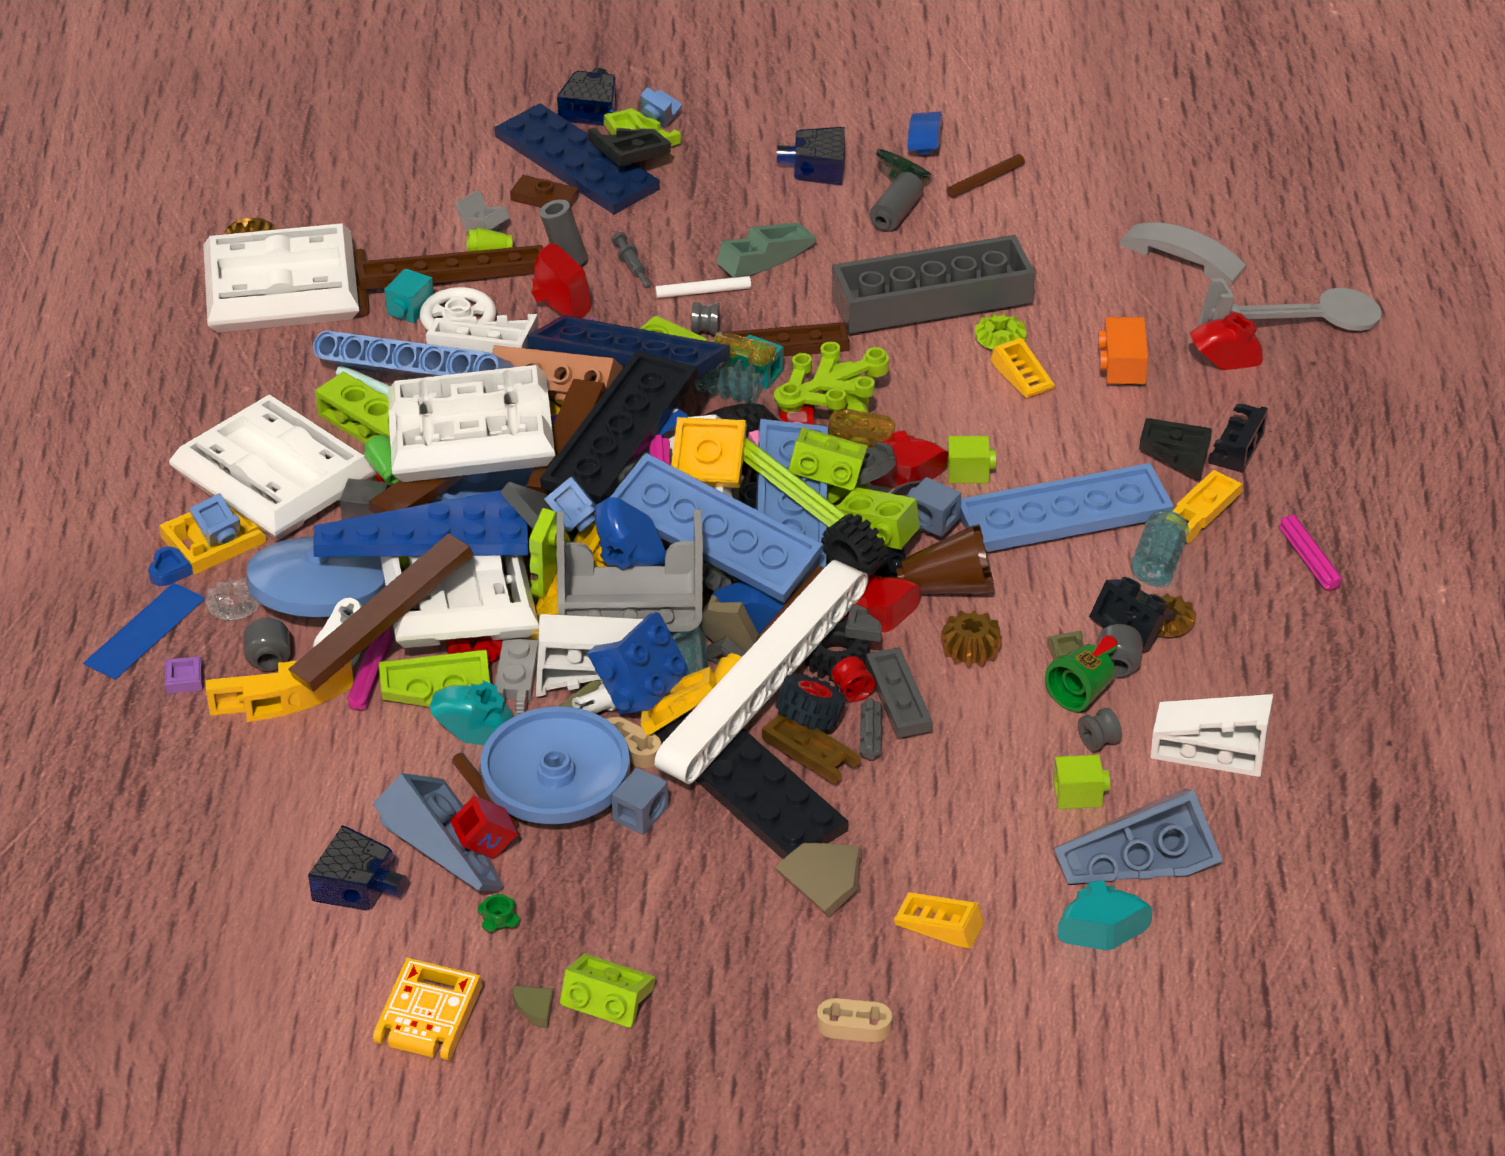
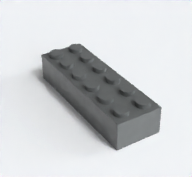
[832,235,1035,333]

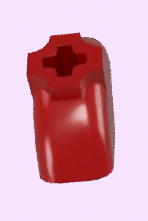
[531,243,591,318]
[1190,311,1263,370]
[870,430,948,488]
[842,574,920,633]

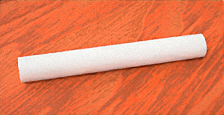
[655,276,751,299]

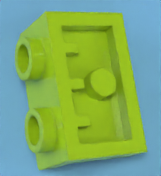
[788,427,868,490]
[560,953,656,1028]

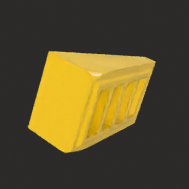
[990,337,1055,398]
[894,892,984,949]

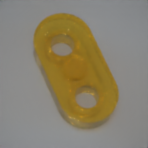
[714,332,777,366]
[829,409,895,447]

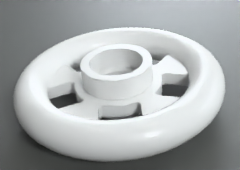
[420,287,497,331]

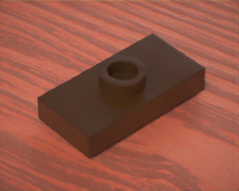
[510,175,579,208]

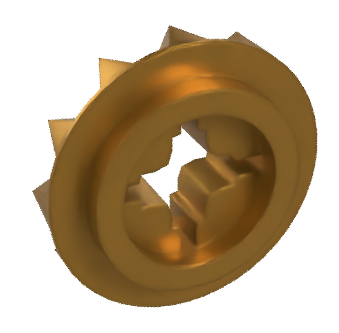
[224,218,275,234]
[1153,592,1196,637]

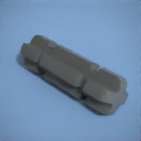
[860,698,882,761]

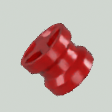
[831,656,876,702]

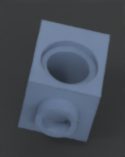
[906,477,961,537]
[611,768,669,835]

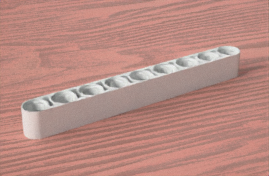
[654,560,868,784]

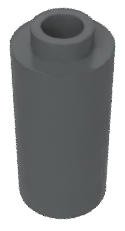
[870,172,924,231]
[539,199,588,266]

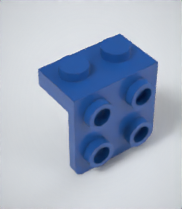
[587,612,688,714]

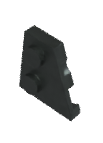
[588,128,671,167]
[1139,418,1212,480]

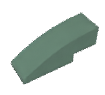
[716,222,816,278]

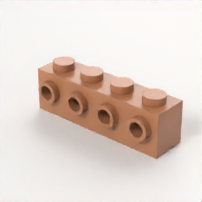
[492,345,624,405]

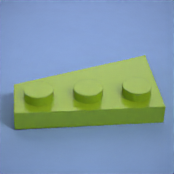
[379,650,490,707]

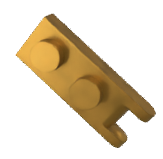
[762,714,861,784]

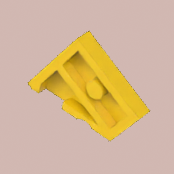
[641,666,716,736]

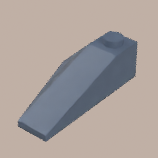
[373,773,504,892]
[1053,788,1223,884]

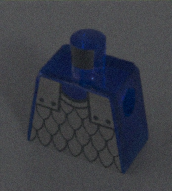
[557,67,617,126]
[777,127,845,186]
[308,825,407,911]

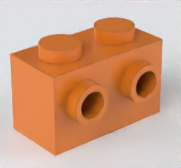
[1098,317,1148,385]

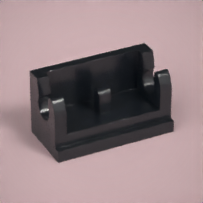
[1208,404,1268,473]

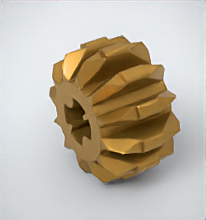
[941,609,1002,668]

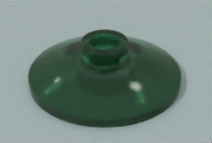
[875,149,932,180]

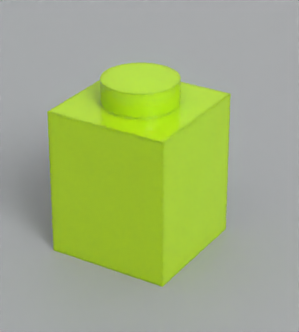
[947,436,996,483]
[1053,754,1110,809]

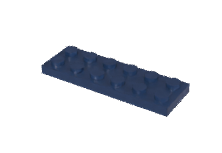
[494,103,660,215]
[527,315,730,380]

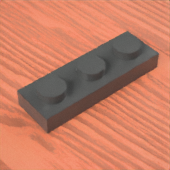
[866,647,933,738]

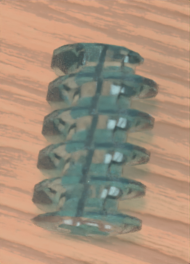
[692,357,765,404]
[1131,511,1189,587]

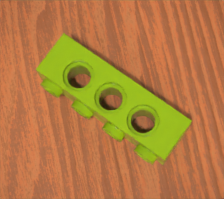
[315,371,390,444]

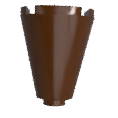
[896,524,995,594]

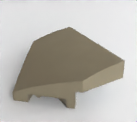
[698,595,759,652]
[775,843,862,918]

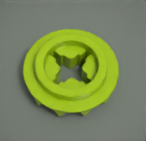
[975,313,1027,350]

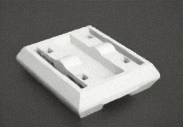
[203,223,359,333]
[388,365,555,482]
[169,394,376,541]
[380,555,539,648]

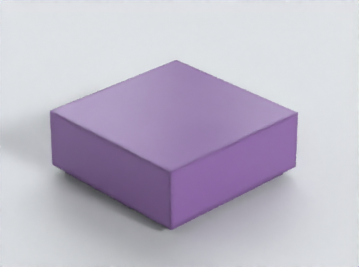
[165,656,203,694]

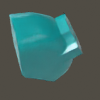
[430,681,515,745]
[1057,880,1153,950]

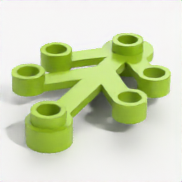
[774,342,889,412]

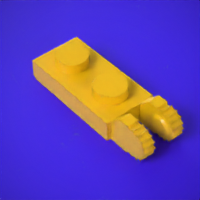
[1163,470,1243,543]

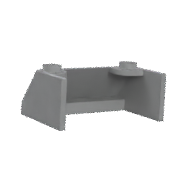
[557,510,703,632]

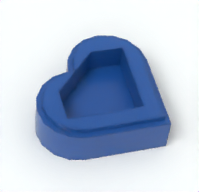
[148,547,193,586]

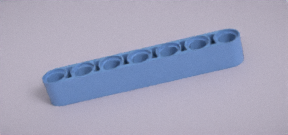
[313,331,515,378]

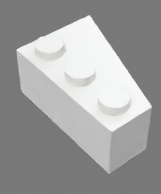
[426,314,538,367]
[536,614,643,697]
[1150,694,1273,777]

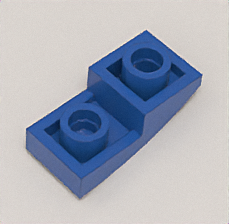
[907,111,943,154]

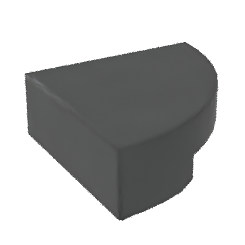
[845,604,881,642]
[703,637,746,664]

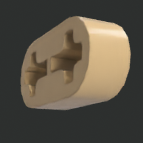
[606,717,661,768]
[817,998,892,1042]

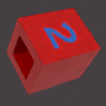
[450,795,518,859]

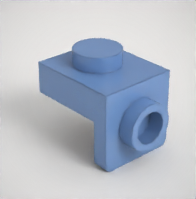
[640,87,682,128]
[544,476,596,533]
[190,493,240,547]

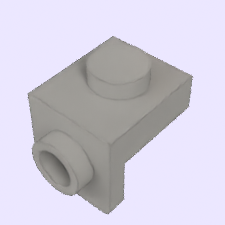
[455,191,510,232]

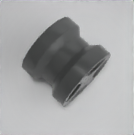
[691,302,720,335]
[1078,708,1122,752]

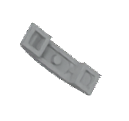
[1119,222,1246,286]

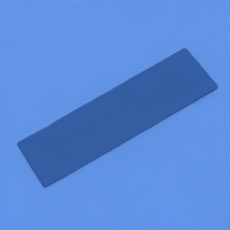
[83,583,205,679]

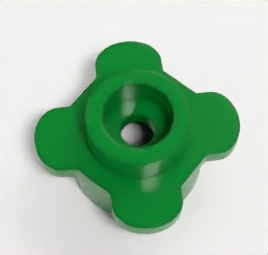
[478,894,520,932]

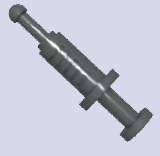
[611,232,650,288]

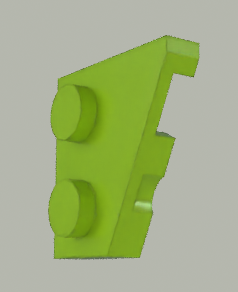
[604,108,681,146]
[529,508,571,599]

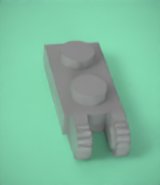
[495,639,538,715]

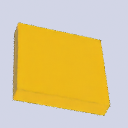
[671,417,747,488]

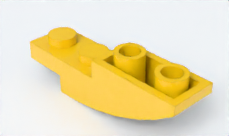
[206,660,354,722]

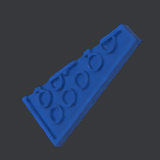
[313,485,528,557]

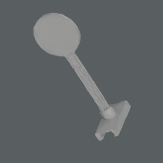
[1196,278,1382,331]

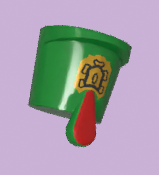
[1045,635,1117,712]

